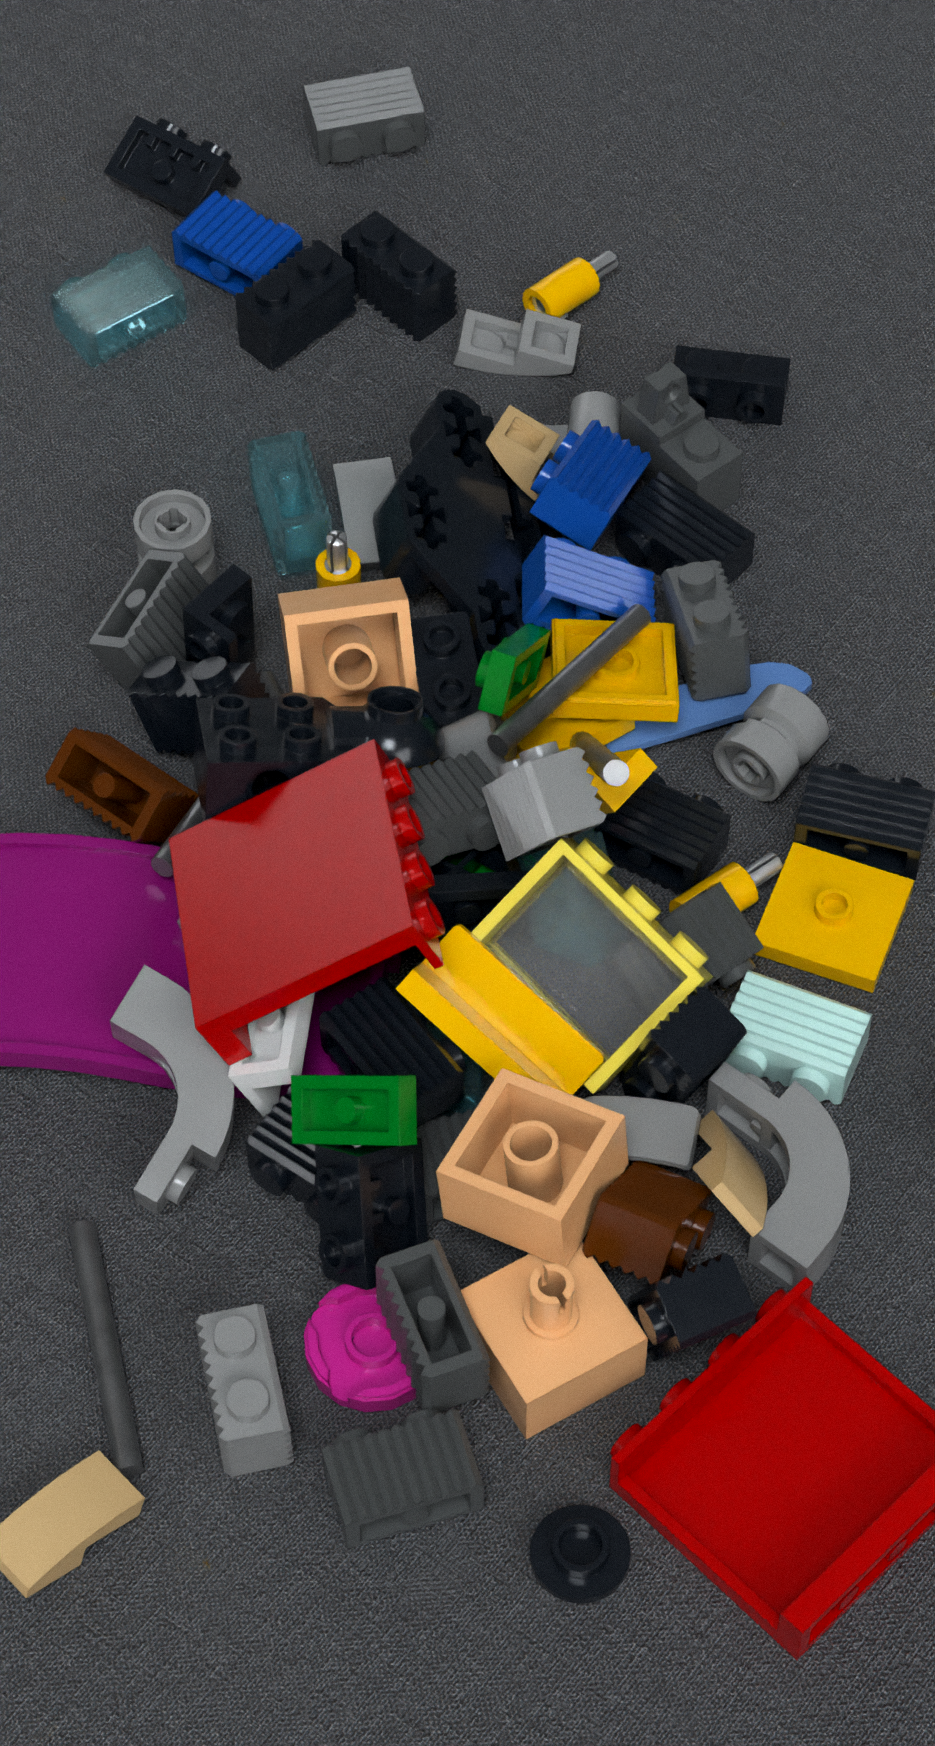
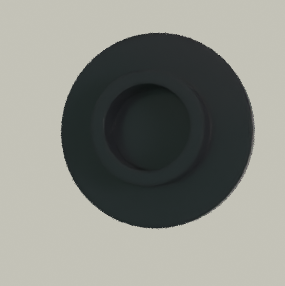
[530,1504,631,1603]

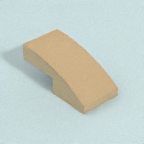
[486,404,560,501]
[691,1110,768,1237]
[0,1450,145,1598]

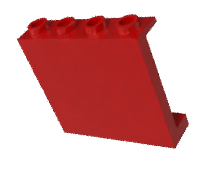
[169,739,445,1065]
[609,1276,935,1660]

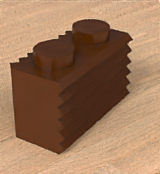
[45,727,199,846]
[582,1161,716,1285]

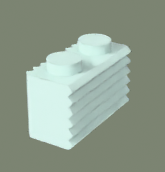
[723,970,872,1105]

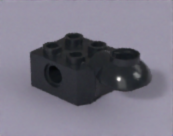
[193,686,445,822]

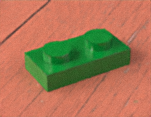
[475,623,551,717]
[291,1075,417,1146]

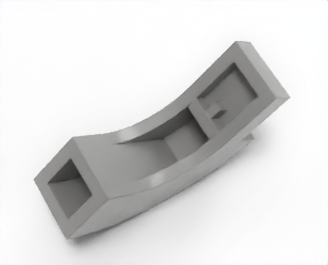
[110,965,235,1216]
[705,1062,850,1291]

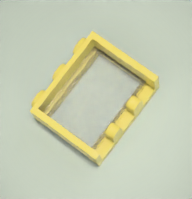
[471,838,713,1094]

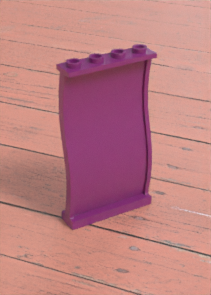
[0,833,402,1100]

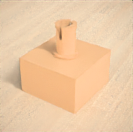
[277,577,419,706]
[436,1068,629,1267]
[461,1241,648,1439]

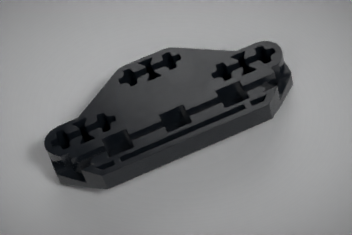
[373,390,557,667]

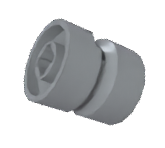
[133,489,217,585]
[713,683,829,802]

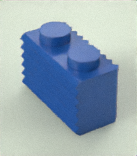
[172,190,303,296]
[529,419,651,551]
[522,535,656,630]

